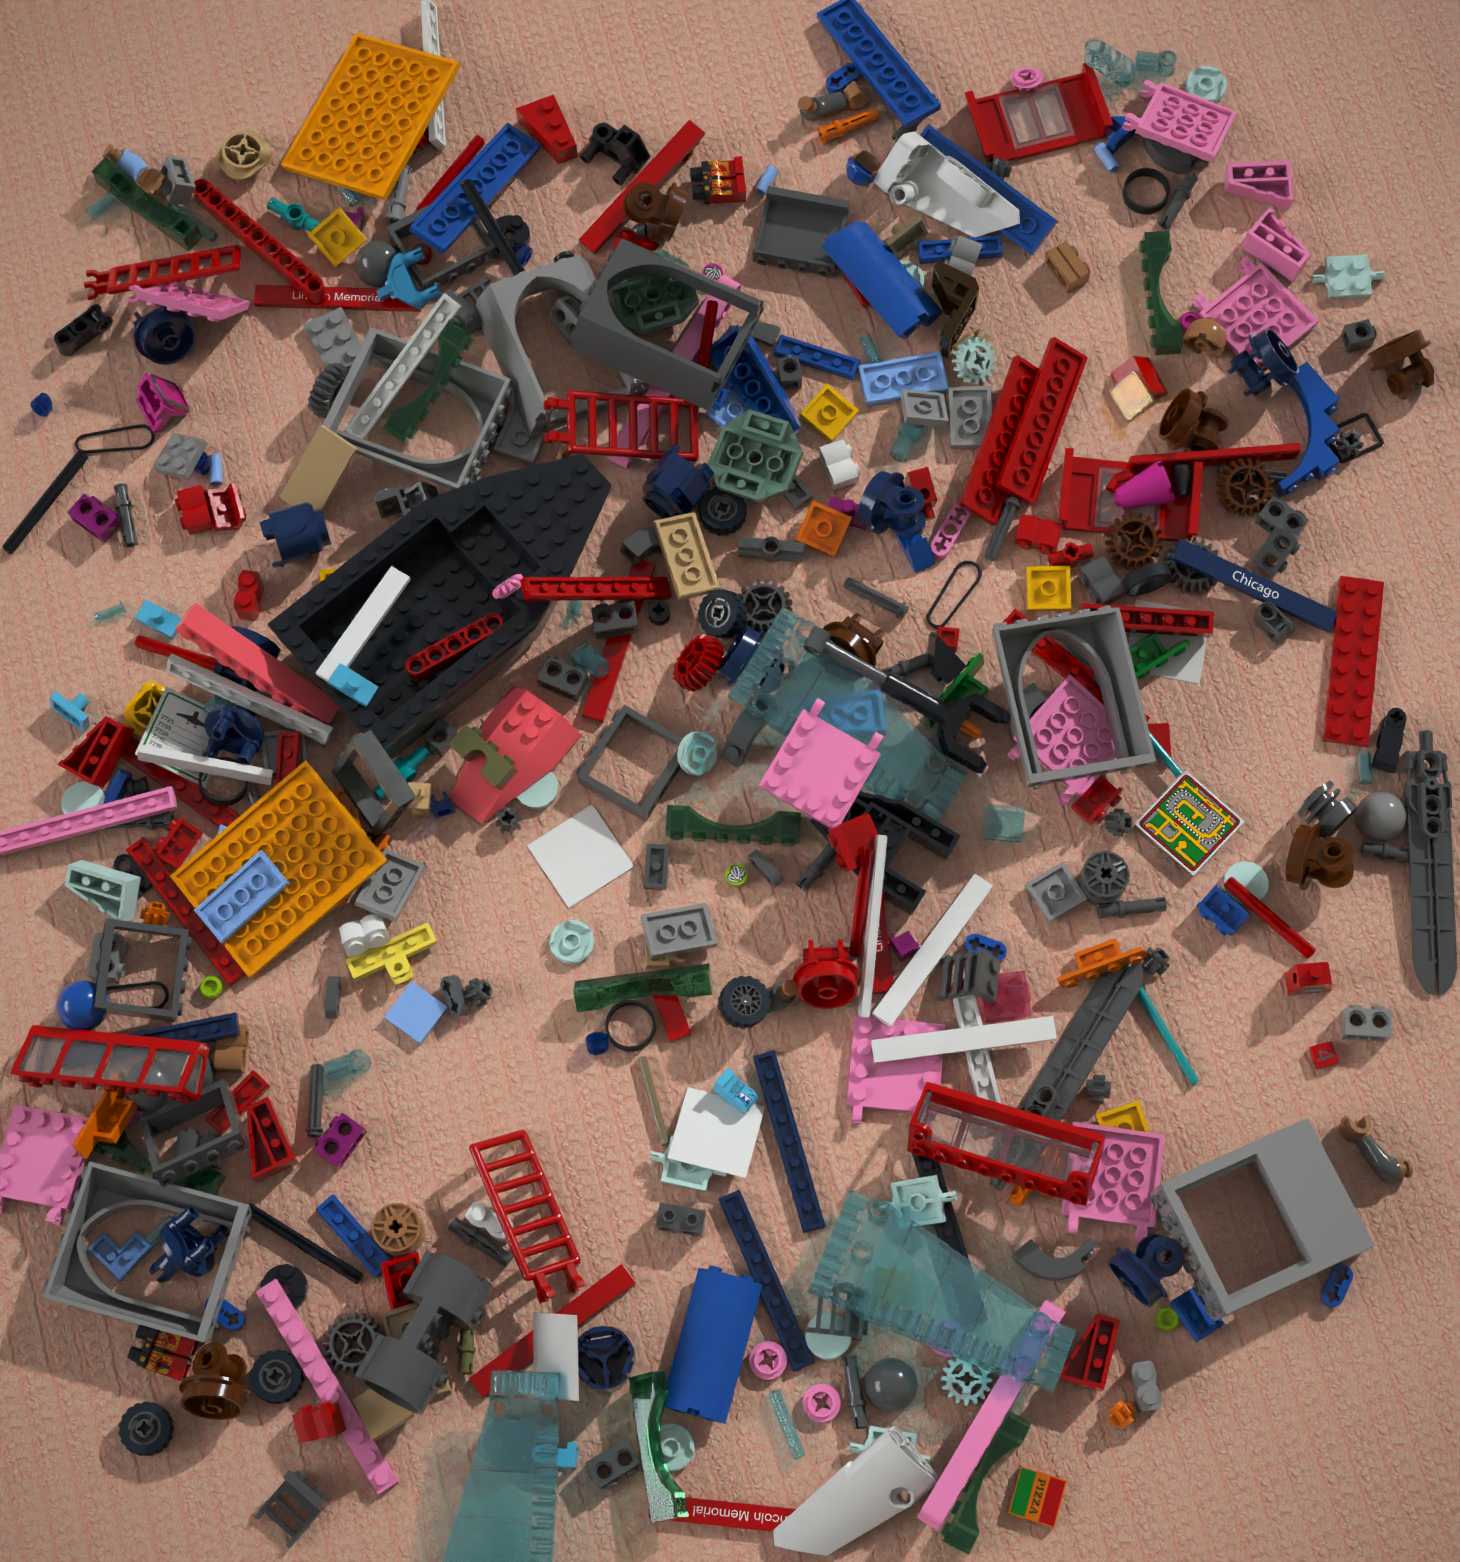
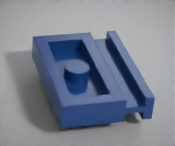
[1169,1287,1225,1343]

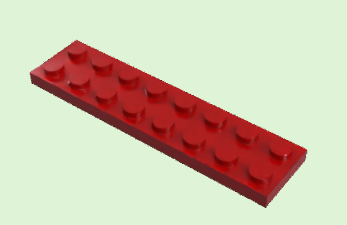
[996,337,1088,506]
[958,355,1039,525]
[1323,576,1384,748]

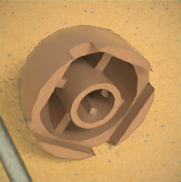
[1183,317,1227,357]

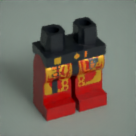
[690,156,746,205]
[127,1325,199,1381]

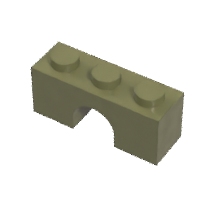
[448,724,518,791]

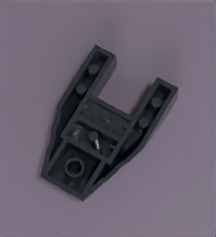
[810,790,961,915]

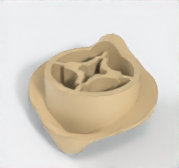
[215,130,272,181]

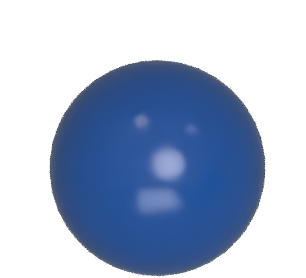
[57,980,109,1031]

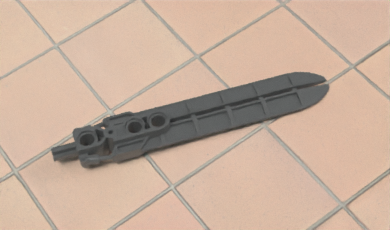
[1404,730,1457,995]
[990,962,1143,1191]

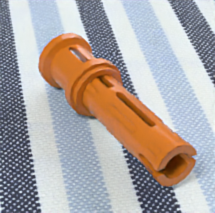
[817,107,879,145]

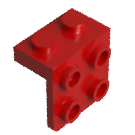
[827,813,878,871]

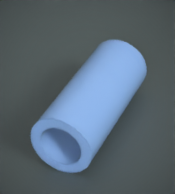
[1094,143,1120,173]
[755,165,779,196]
[209,454,223,486]

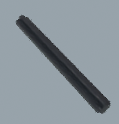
[460,179,526,276]
[2,450,88,554]
[248,1203,363,1284]

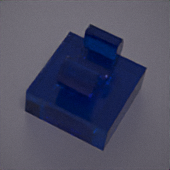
[430,791,456,819]

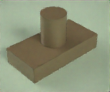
[885,216,929,259]

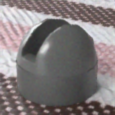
[632,223,648,238]

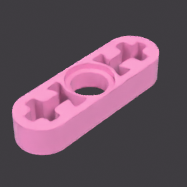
[930,503,971,559]

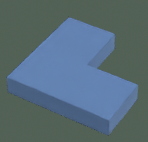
[87,1231,154,1282]

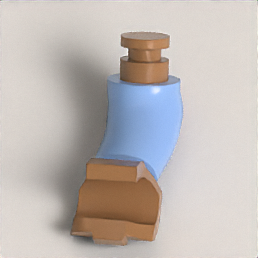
[102,144,166,196]

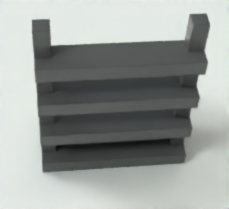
[444,277,491,337]
[373,485,411,519]
[935,948,1000,1003]
[806,1284,870,1341]
[254,1470,329,1548]

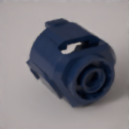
[642,444,714,518]
[260,502,331,568]
[578,1325,636,1393]

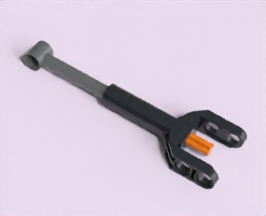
[803,627,1011,773]

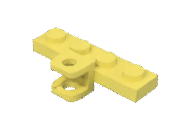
[345,922,438,985]

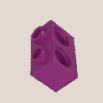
[67,493,121,544]
[314,1113,367,1170]

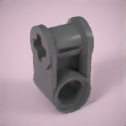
[1253,602,1296,645]

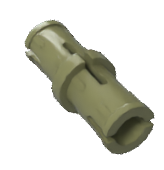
[457,1326,476,1375]

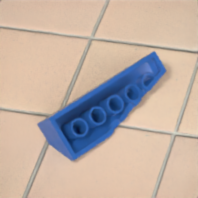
[710,324,801,433]

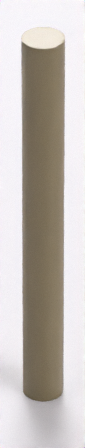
[637,1056,670,1146]

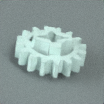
[952,337,997,384]
[940,1353,993,1407]

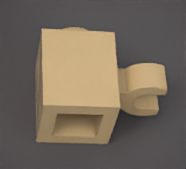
[407,782,433,818]

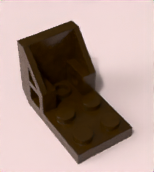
[932,260,979,358]

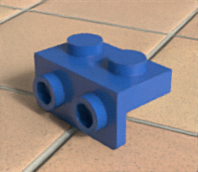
[1196,884,1251,936]

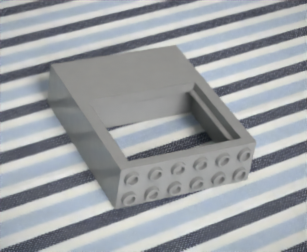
[1150,1118,1374,1322]

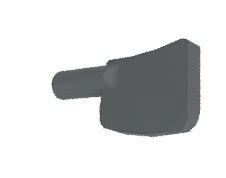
[728,322,780,347]

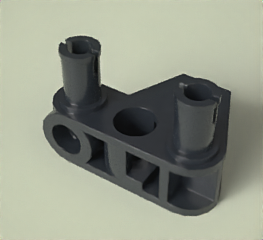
[579,122,650,186]

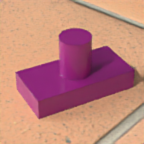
[828,497,867,530]

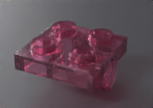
[982,970,1032,1022]

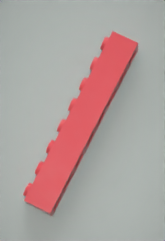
[175,603,339,725]

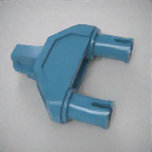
[376,246,442,310]

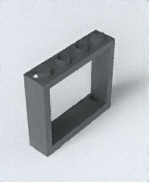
[387,204,497,291]
[577,704,683,822]
[331,730,416,836]
[94,918,191,1022]
[139,1079,249,1187]

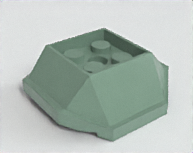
[608,248,699,335]
[708,409,804,503]

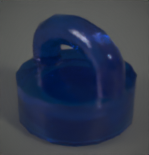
[512,243,533,266]
[30,393,53,417]
[194,452,211,475]
[585,1032,609,1055]

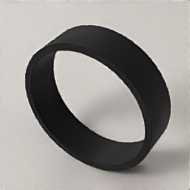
[1123,168,1170,215]
[1122,562,1172,597]
[198,757,248,807]
[605,1000,656,1052]

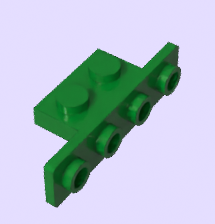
[1129,633,1190,679]
[926,652,989,727]

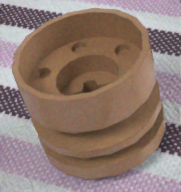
[372,1203,425,1257]

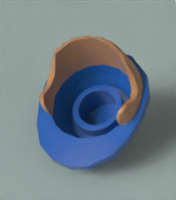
[846,150,880,186]

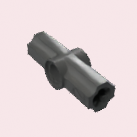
[738,536,804,562]

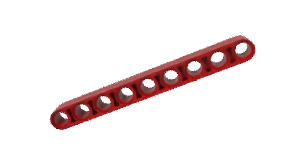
[193,179,327,303]

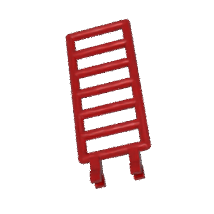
[84,245,241,301]
[544,390,699,462]
[469,1130,586,1304]

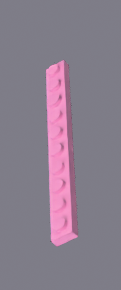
[0,786,178,856]
[256,1279,399,1495]

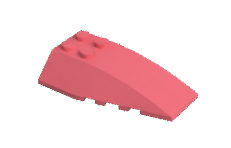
[448,686,582,825]

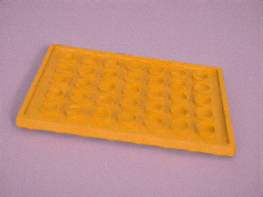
[281,33,461,201]
[170,760,389,978]

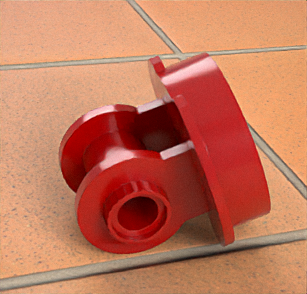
[793,939,861,1009]

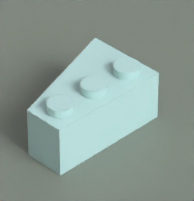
[65,860,141,921]

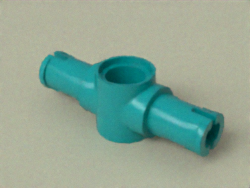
[267,197,320,232]
[374,744,431,799]

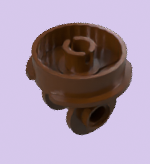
[623,182,688,242]
[1368,329,1434,400]
[1158,389,1229,451]
[816,613,884,683]
[1285,824,1354,890]
[179,1342,251,1420]

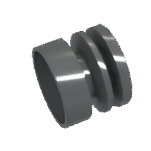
[1297,780,1358,839]
[1078,851,1130,906]

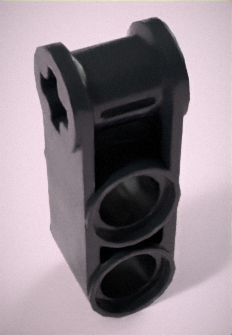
[54,304,113,356]
[1372,708,1406,774]

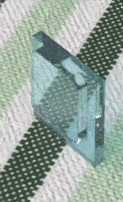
[982,804,1025,843]

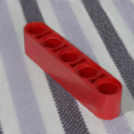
[405,613,504,682]

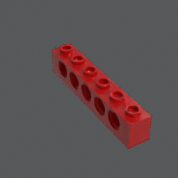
[1079,603,1214,638]

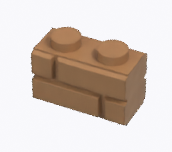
[1044,241,1090,293]

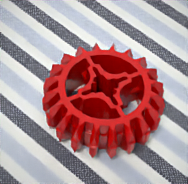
[673,634,724,692]

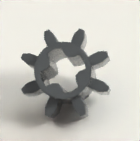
[986,157,1012,180]
[1335,430,1364,458]
[495,806,523,835]
[1105,808,1133,837]
[1142,947,1170,976]
[464,978,492,1007]
[1086,1074,1111,1104]

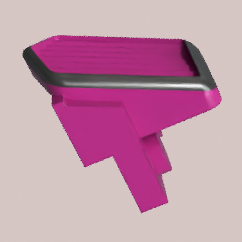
[135,373,189,433]

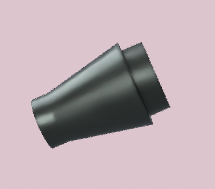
[1170,465,1192,498]

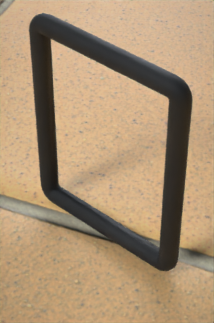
[1330,413,1384,463]

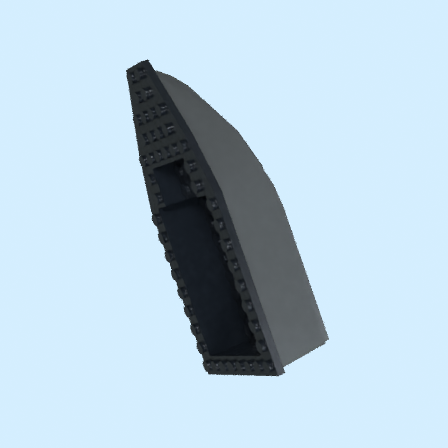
[267,454,612,760]

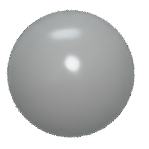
[1355,792,1407,842]

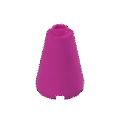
[1113,460,1176,510]

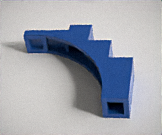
[1275,362,1340,498]

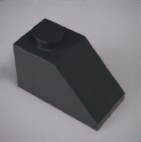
[928,632,966,684]

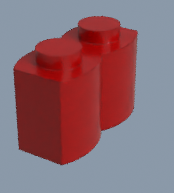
[175,485,214,535]
[1014,514,1063,555]
[234,570,264,621]
[292,1400,346,1443]

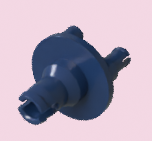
[202,705,265,765]
[150,1205,230,1283]

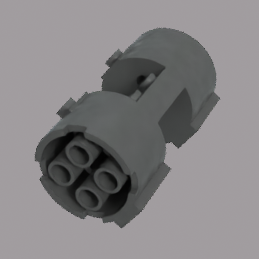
[355,1250,493,1415]

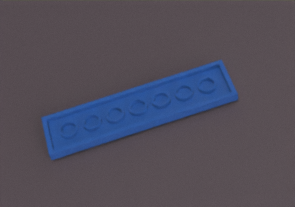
[817,0,941,129]
[410,123,541,254]
[920,124,1058,256]

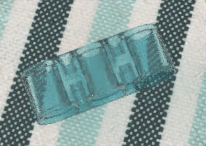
[1085,38,1134,86]

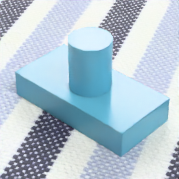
[135,600,181,640]
[328,663,378,707]
[50,691,90,733]

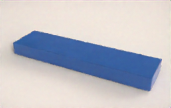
[917,235,1003,264]
[774,335,860,381]
[315,1194,389,1279]

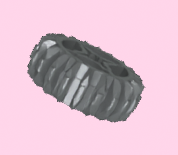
[308,362,349,419]
[1165,537,1222,595]
[737,579,793,636]
[322,1311,385,1377]

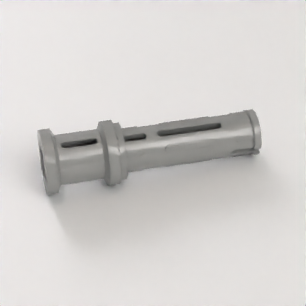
[385,165,411,225]

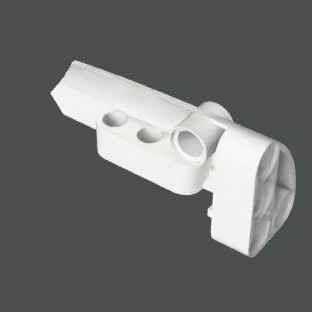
[873,131,1020,237]
[773,1426,939,1556]

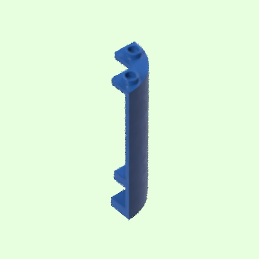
[821,221,943,339]
[661,1265,762,1424]

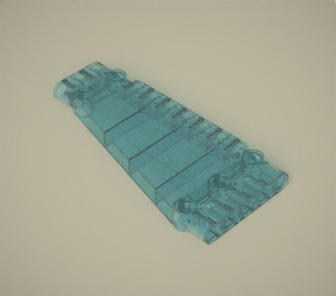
[727,606,967,822]
[808,1189,1076,1393]
[442,1370,560,1562]

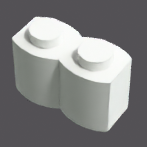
[819,439,861,490]
[339,913,390,956]
[465,1201,515,1243]

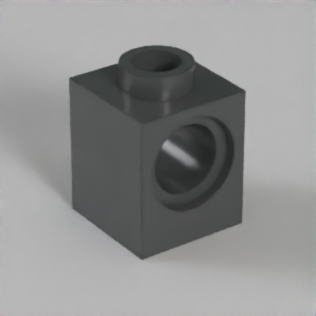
[1341,319,1377,353]
[777,355,802,390]
[404,481,439,510]
[423,718,458,757]

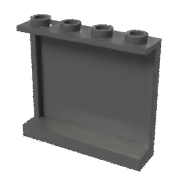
[753,186,850,277]

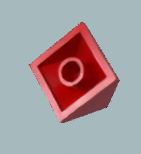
[1111,356,1168,410]
[380,1252,420,1310]

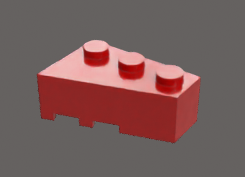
[515,94,578,164]
[57,716,135,788]
[247,1097,299,1183]
[1055,1313,1120,1392]

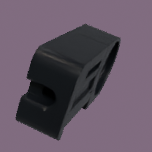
[114,854,153,897]

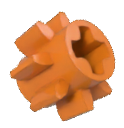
[140,902,170,926]
[1107,1399,1137,1429]

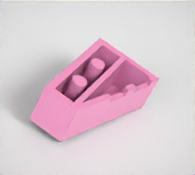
[1224,161,1293,209]
[1241,207,1311,282]

